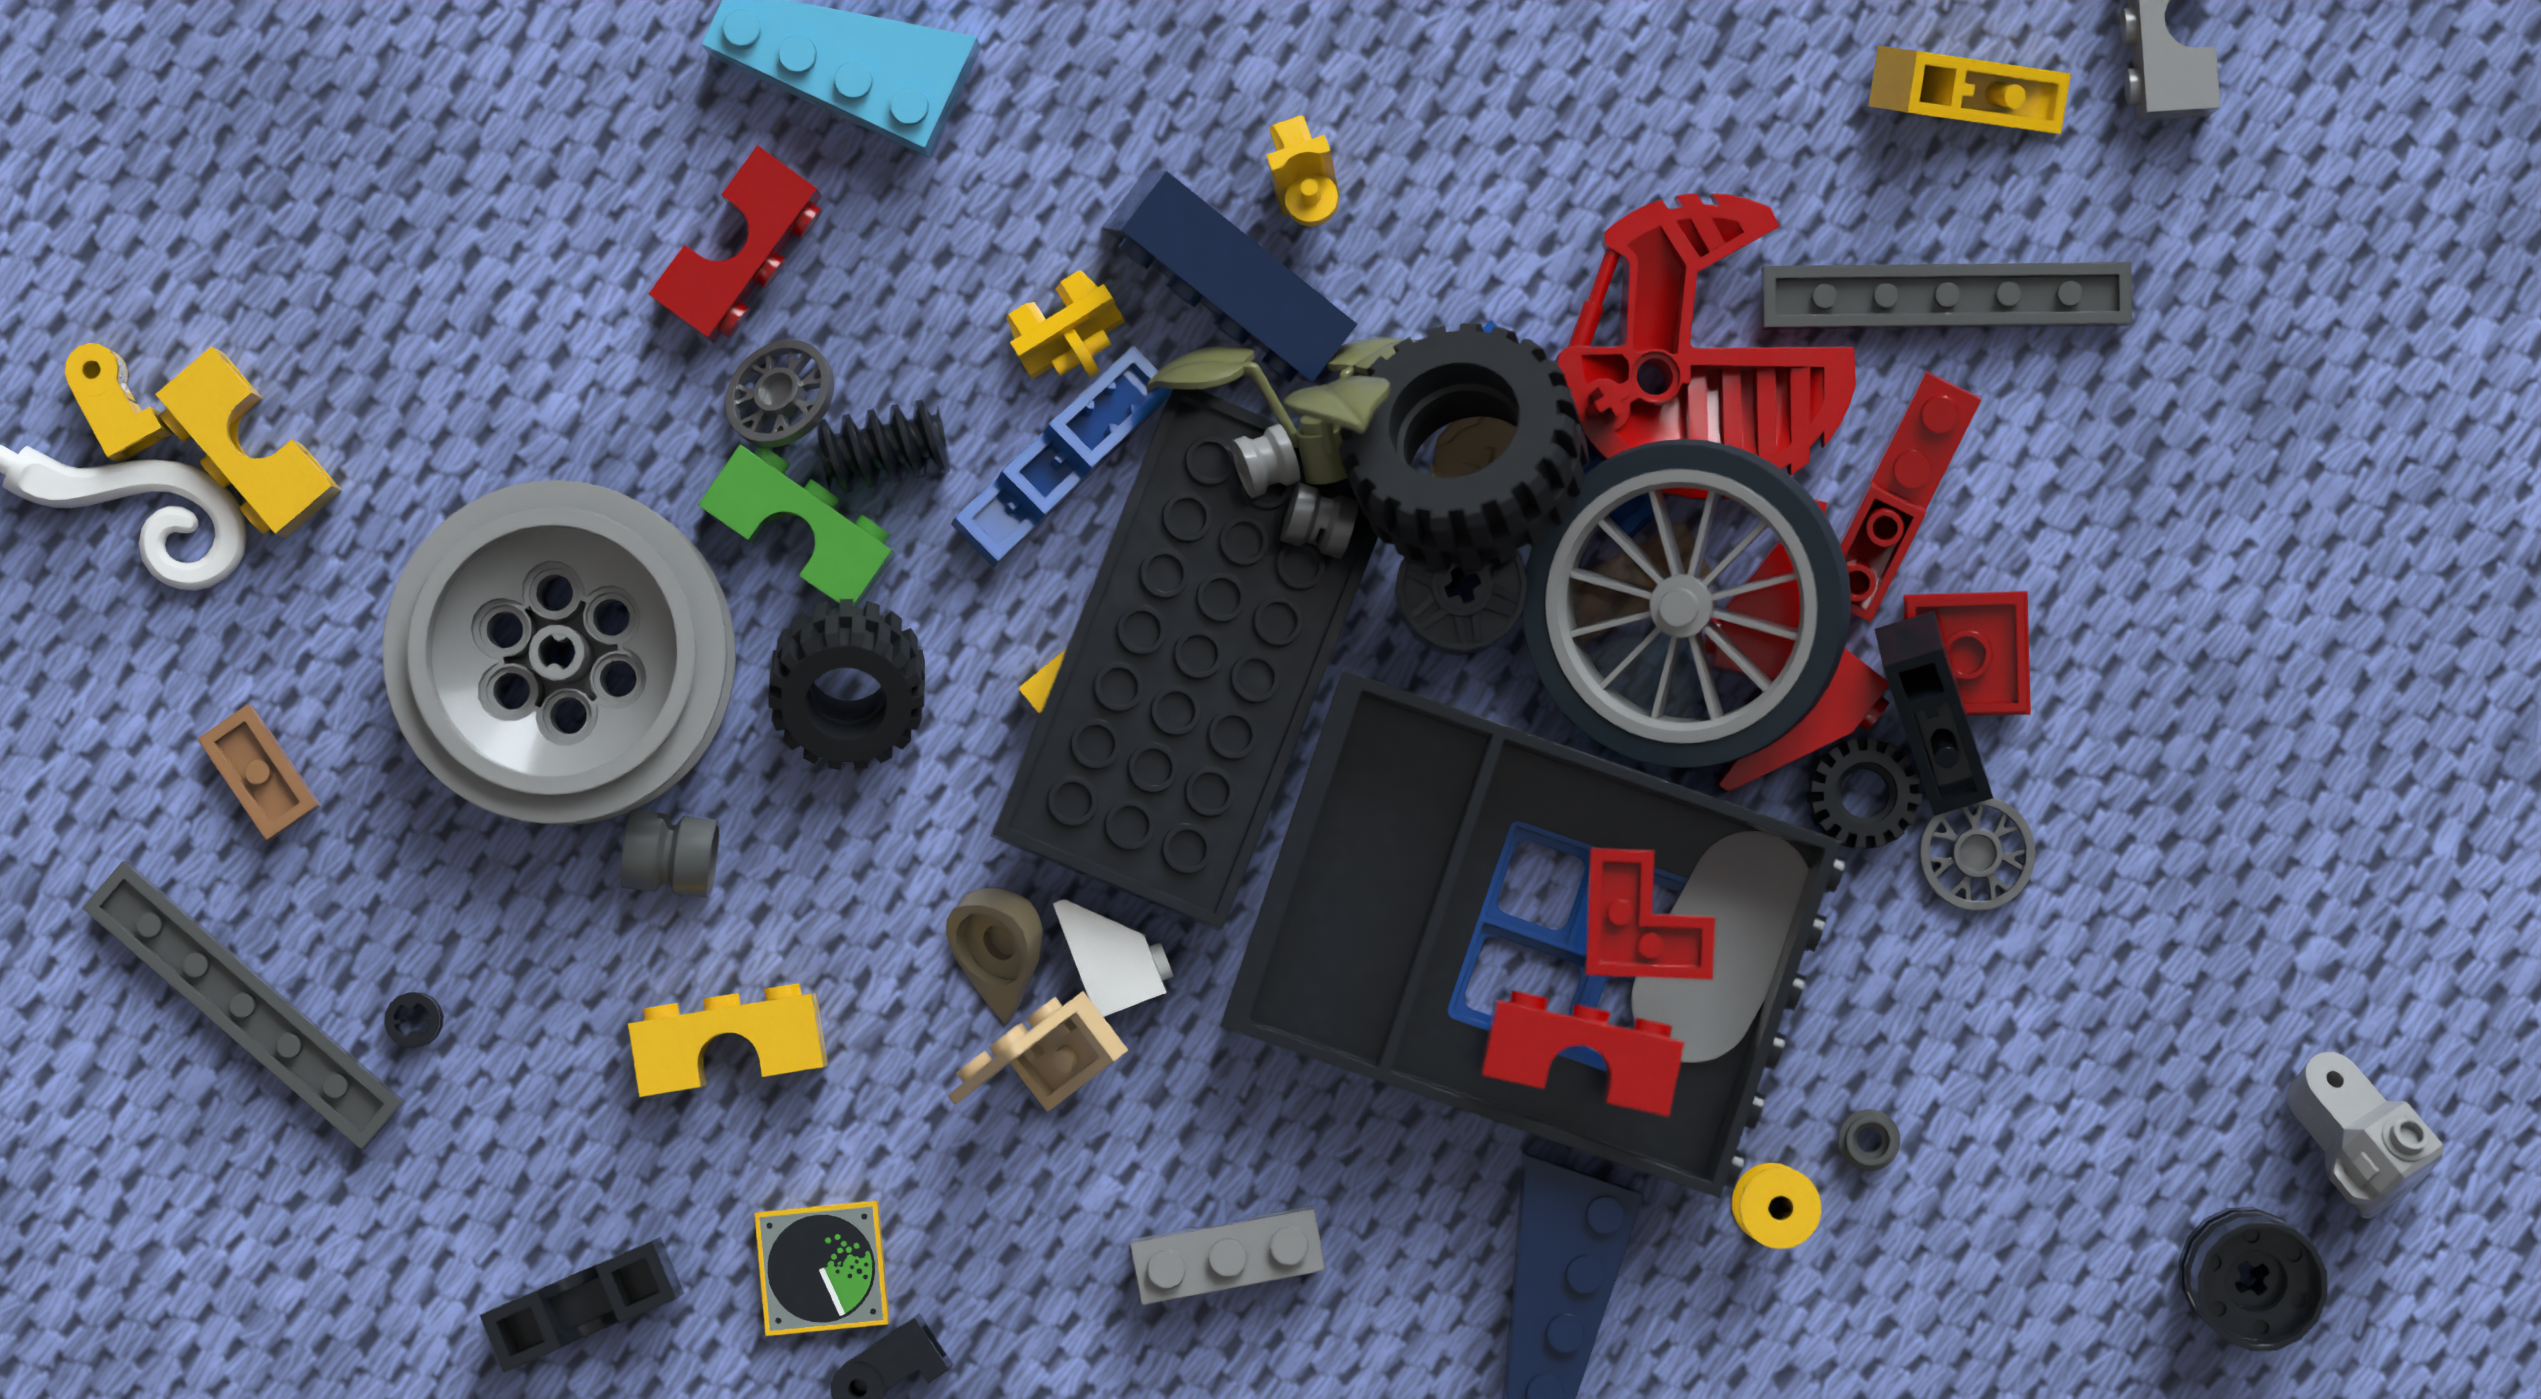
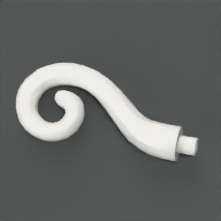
[0,444,247,591]

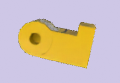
[64,343,173,463]

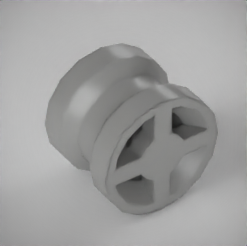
[1231,424,1300,498]

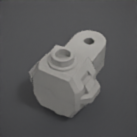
[2287,1052,2443,1219]

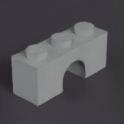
[2120,0,2220,121]
[1130,1205,1325,1305]

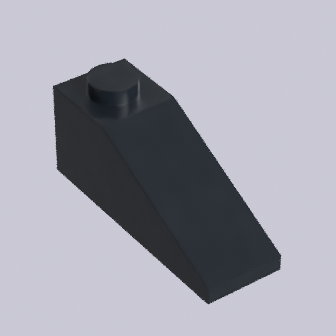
[1875,611,1993,816]

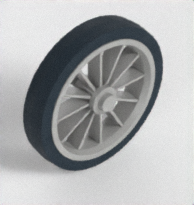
[1522,439,1851,768]

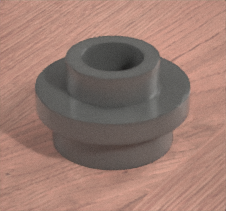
[1838,1109,1900,1171]

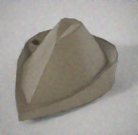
[946,887,1043,1025]

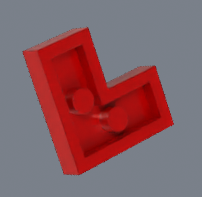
[1585,848,1715,980]

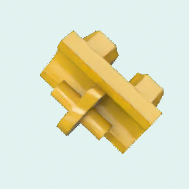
[1266,116,1340,227]
[1007,271,1125,380]

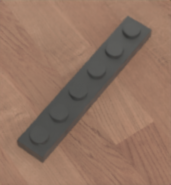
[1761,262,2132,330]
[82,861,405,1150]

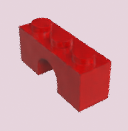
[648,145,822,344]
[1479,990,1685,1116]

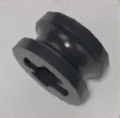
[384,992,444,1048]

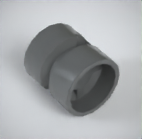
[621,810,720,898]

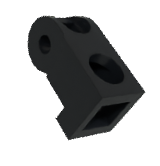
[831,1313,953,1399]

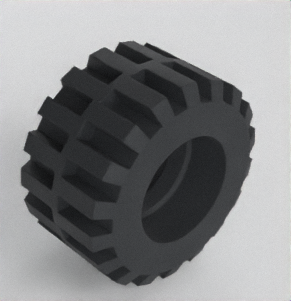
[768,599,925,770]

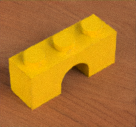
[155,346,342,538]
[628,983,828,1097]

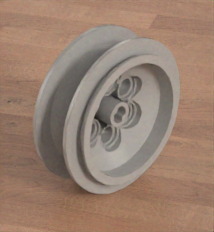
[382,480,736,825]

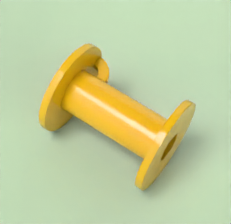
[1731,1163,1821,1249]

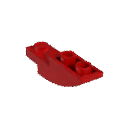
[1839,370,1982,622]

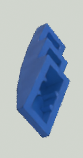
[951,346,1171,568]

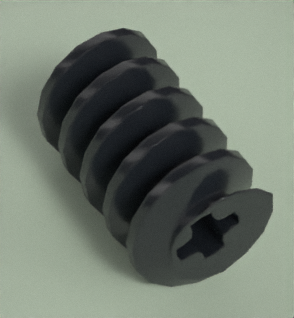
[817,399,951,493]

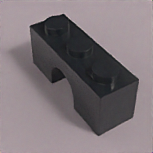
[479,1237,684,1373]

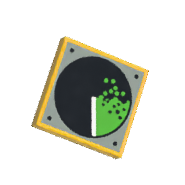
[754,1200,890,1336]

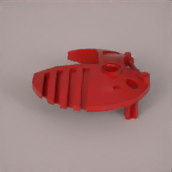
[1555,193,1856,501]

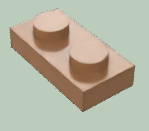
[197,704,321,841]

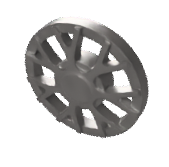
[725,340,835,447]
[1919,798,2036,910]

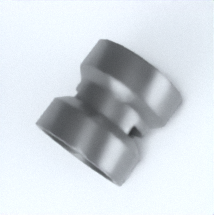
[1281,483,1359,559]

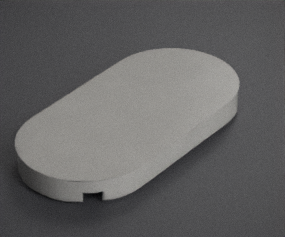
[1631,831,1809,1063]

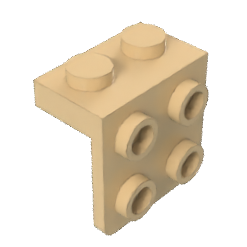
[947,991,1128,1112]

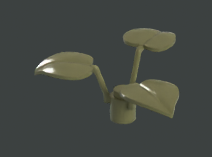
[1146,337,1420,484]

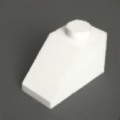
[1053,899,1174,1017]

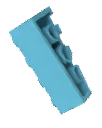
[701,0,981,158]

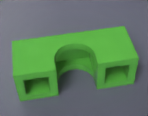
[698,444,896,608]

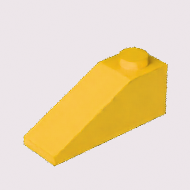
[1868,46,2071,134]

